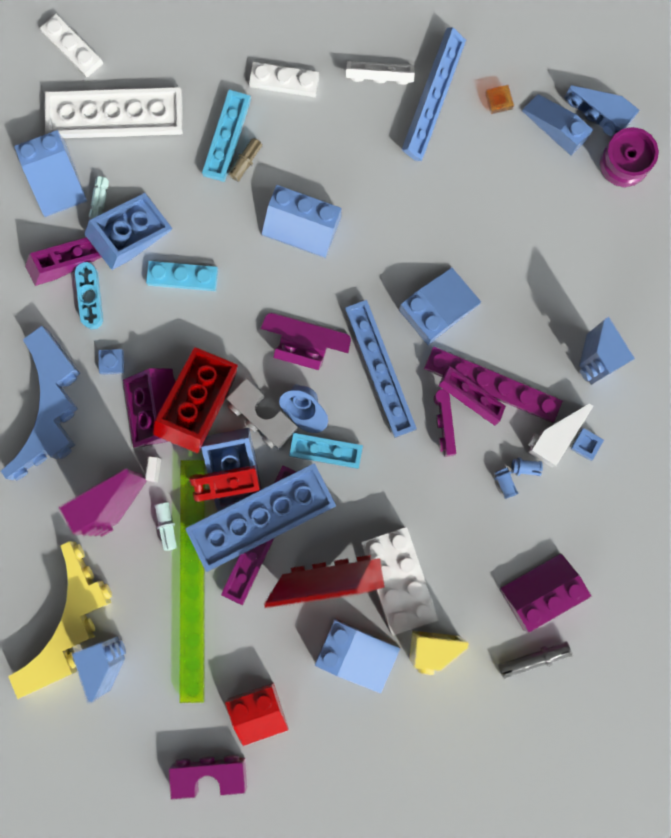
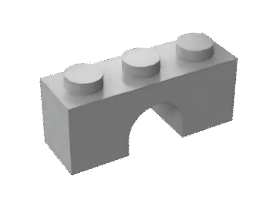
[227,379,298,449]

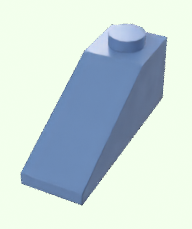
[522,94,593,156]

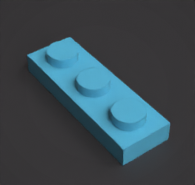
[146,261,218,291]
[289,433,363,469]

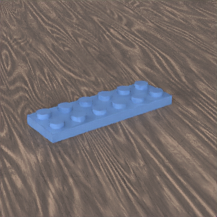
[185,463,336,572]

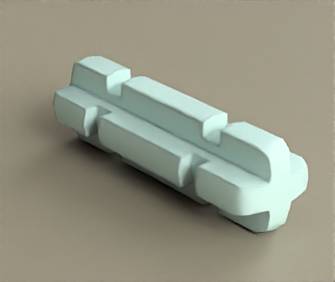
[89,176,109,219]

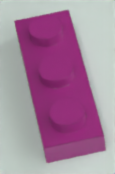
[438,366,506,426]

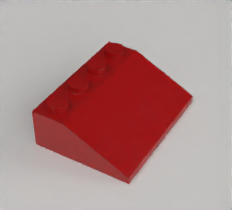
[264,555,385,608]

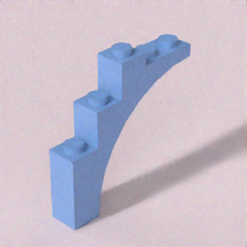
[1,326,81,480]

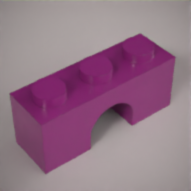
[169,755,247,800]

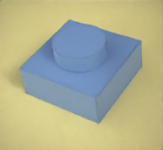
[99,349,124,375]
[570,428,604,461]

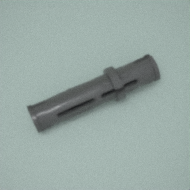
[498,641,572,679]

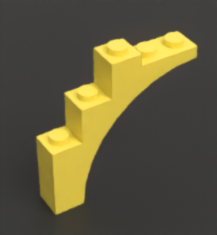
[8,541,112,699]

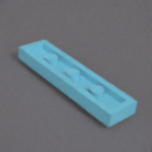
[202,90,251,182]

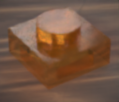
[485,85,514,114]

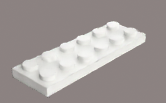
[45,87,183,138]

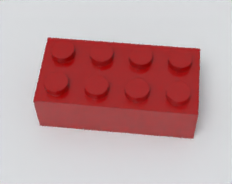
[153,347,238,453]

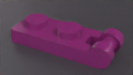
[433,389,456,457]

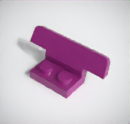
[260,313,351,370]

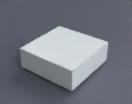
[145,457,161,482]

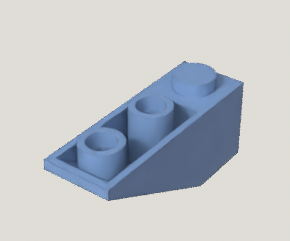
[564,85,640,136]

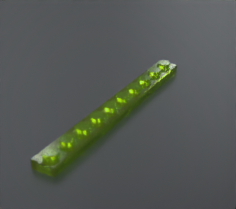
[179,460,205,703]

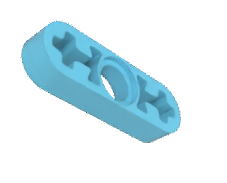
[75,262,103,329]

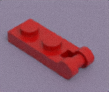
[189,465,260,501]

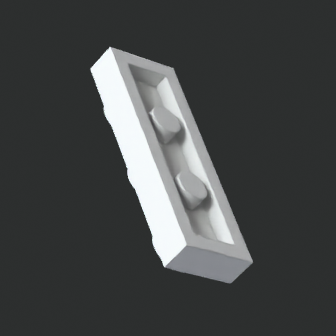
[40,14,103,78]
[346,61,414,84]
[249,62,319,97]

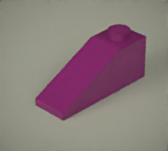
[25,237,102,286]

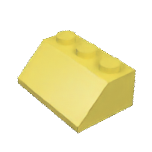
[409,630,469,674]

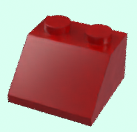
[225,683,289,746]

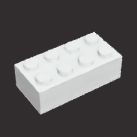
[361,527,438,636]

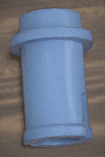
[511,457,543,476]
[494,467,519,499]

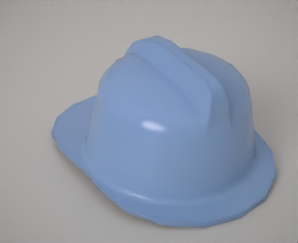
[279,384,328,433]

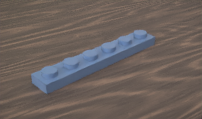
[402,27,466,161]
[345,300,417,438]

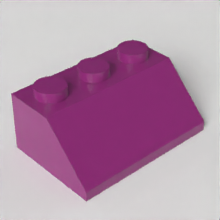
[123,368,175,448]
[500,553,592,633]

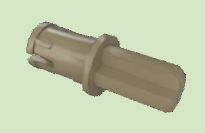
[227,138,262,182]

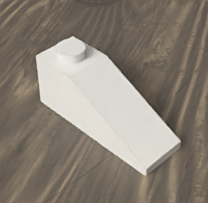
[528,404,593,467]

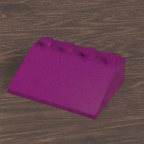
[59,469,147,537]

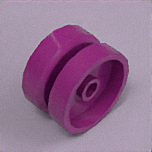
[599,127,659,187]

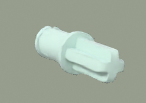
[154,502,177,551]

